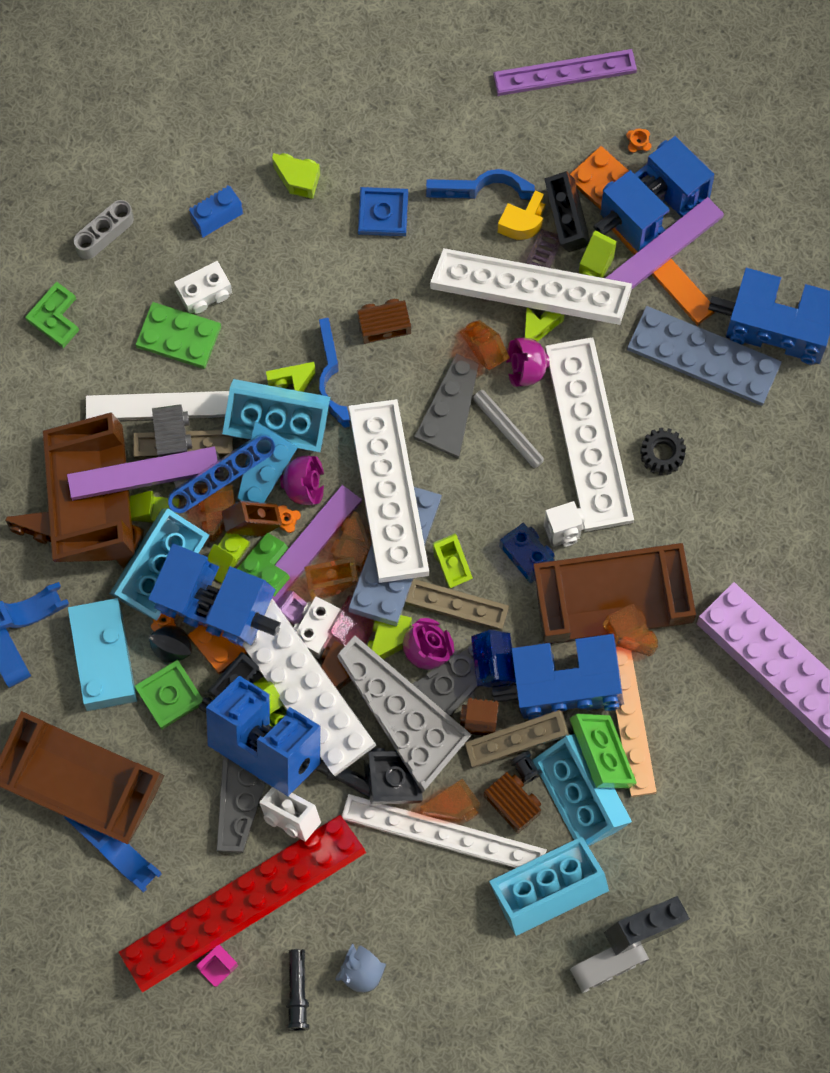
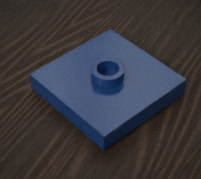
[358,187,408,236]

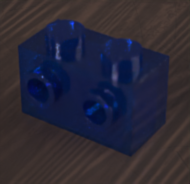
[499,522,555,584]
[471,630,516,688]

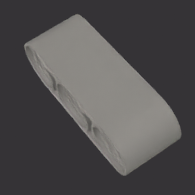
[74,200,134,259]
[570,945,649,993]

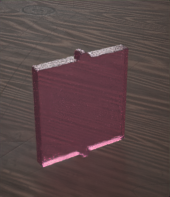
[328,595,375,646]

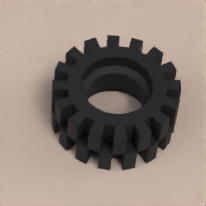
[640,428,686,476]

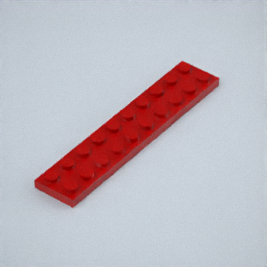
[118,815,366,993]

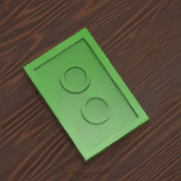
[136,302,221,369]
[570,714,637,788]

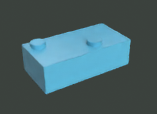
[222,379,331,452]
[68,598,137,711]

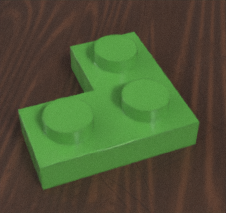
[25,282,79,348]
[237,533,290,597]

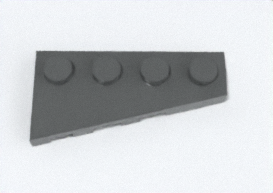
[415,354,479,459]
[412,630,514,717]
[217,756,266,853]

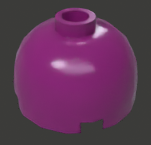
[506,338,550,387]
[280,456,324,505]
[403,618,454,670]

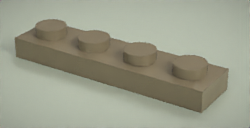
[134,430,233,460]
[406,579,509,632]
[465,710,569,768]

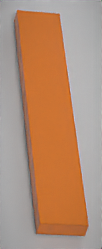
[612,228,715,326]

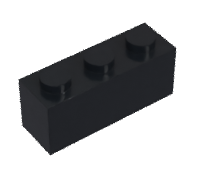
[544,171,590,252]
[604,896,690,956]

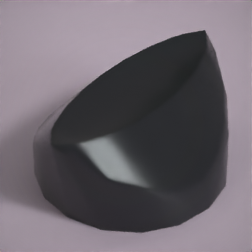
[149,625,192,663]

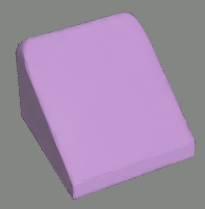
[277,590,307,625]

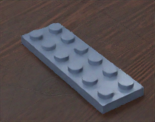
[627,306,782,406]
[349,487,442,627]

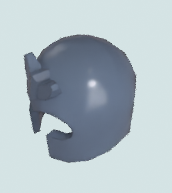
[335,943,386,993]

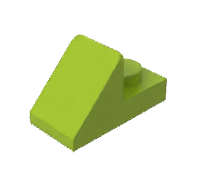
[525,307,565,342]
[266,362,316,392]
[130,491,180,523]
[207,533,250,584]
[432,533,473,588]

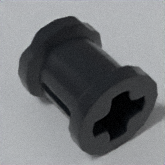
[510,751,542,784]

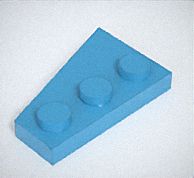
[238,421,298,503]

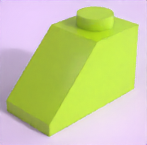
[579,230,617,278]

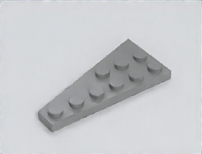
[337,636,472,792]

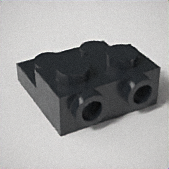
[363,748,423,804]

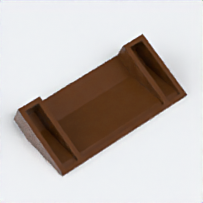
[43,412,135,562]
[533,543,696,644]
[0,711,165,844]

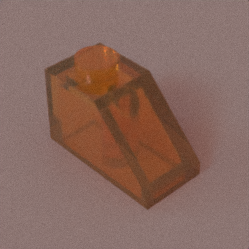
[304,557,359,600]
[420,778,480,823]

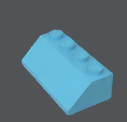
[109,508,209,621]
[532,734,632,846]
[489,837,609,936]

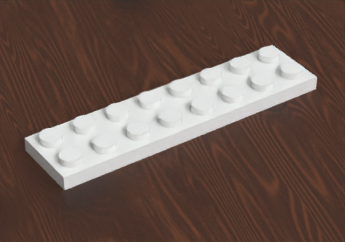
[430,248,632,325]
[545,337,634,532]
[349,399,429,583]
[243,599,376,776]

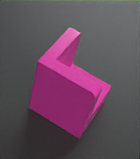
[196,944,238,987]

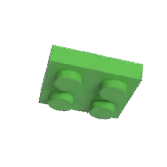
[134,660,203,730]

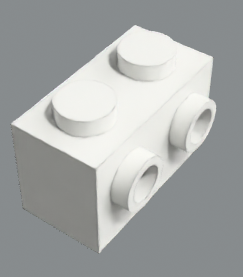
[174,261,232,314]
[544,501,585,547]
[294,597,343,659]
[259,787,321,841]

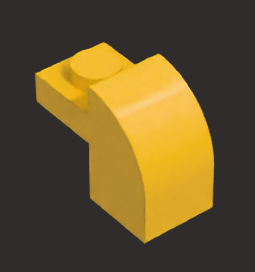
[497,190,546,240]

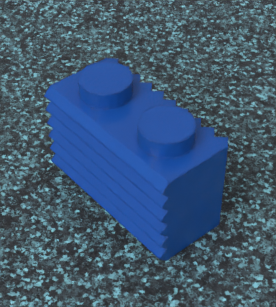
[189,185,243,238]

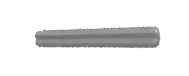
[473,390,544,468]

